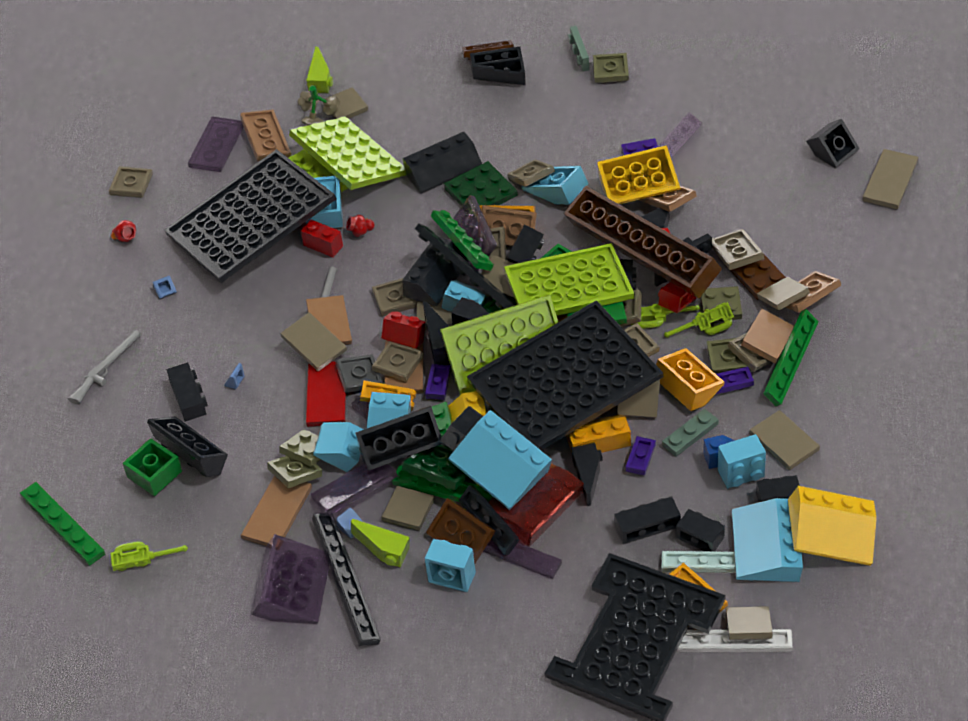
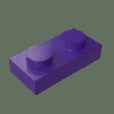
[621,138,658,156]
[425,364,451,400]
[716,367,754,394]
[626,436,656,476]

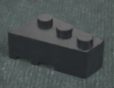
[470,46,526,85]

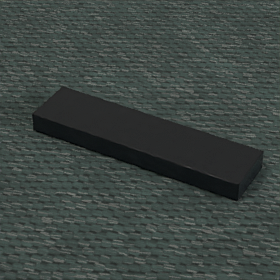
[458,485,520,555]

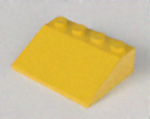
[597,145,680,204]
[788,486,877,566]

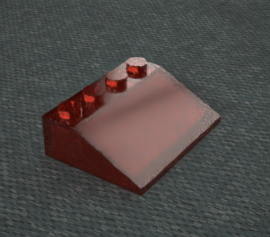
[488,463,584,547]

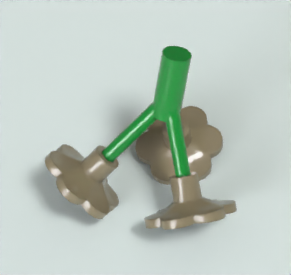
[297,85,340,126]

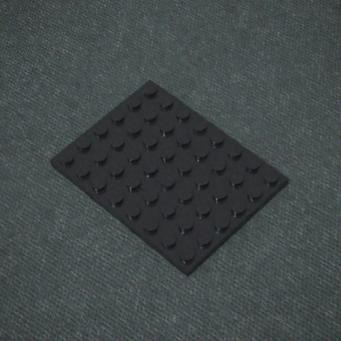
[164,149,336,283]
[467,300,663,451]

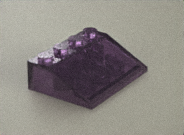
[251,534,329,624]

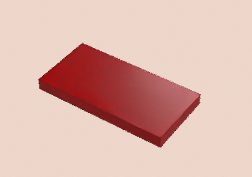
[306,362,346,427]

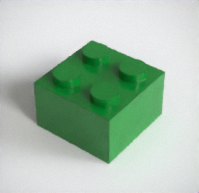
[122,438,182,496]

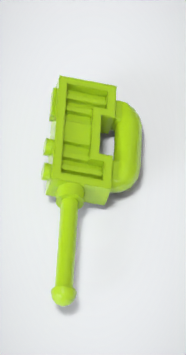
[664,302,734,338]
[631,304,700,329]
[110,541,188,571]

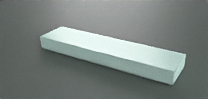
[662,551,736,573]

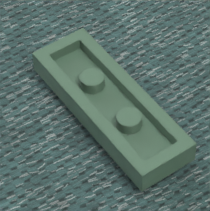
[568,26,589,71]
[662,408,719,457]

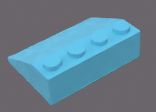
[448,410,552,510]
[732,498,803,582]

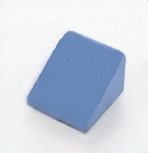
[152,275,177,299]
[224,363,245,389]
[336,507,363,538]

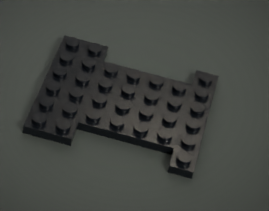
[545,553,726,721]

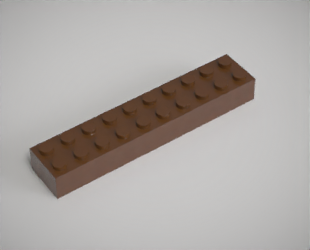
[564,186,722,299]

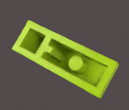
[306,47,333,93]
[351,519,410,568]

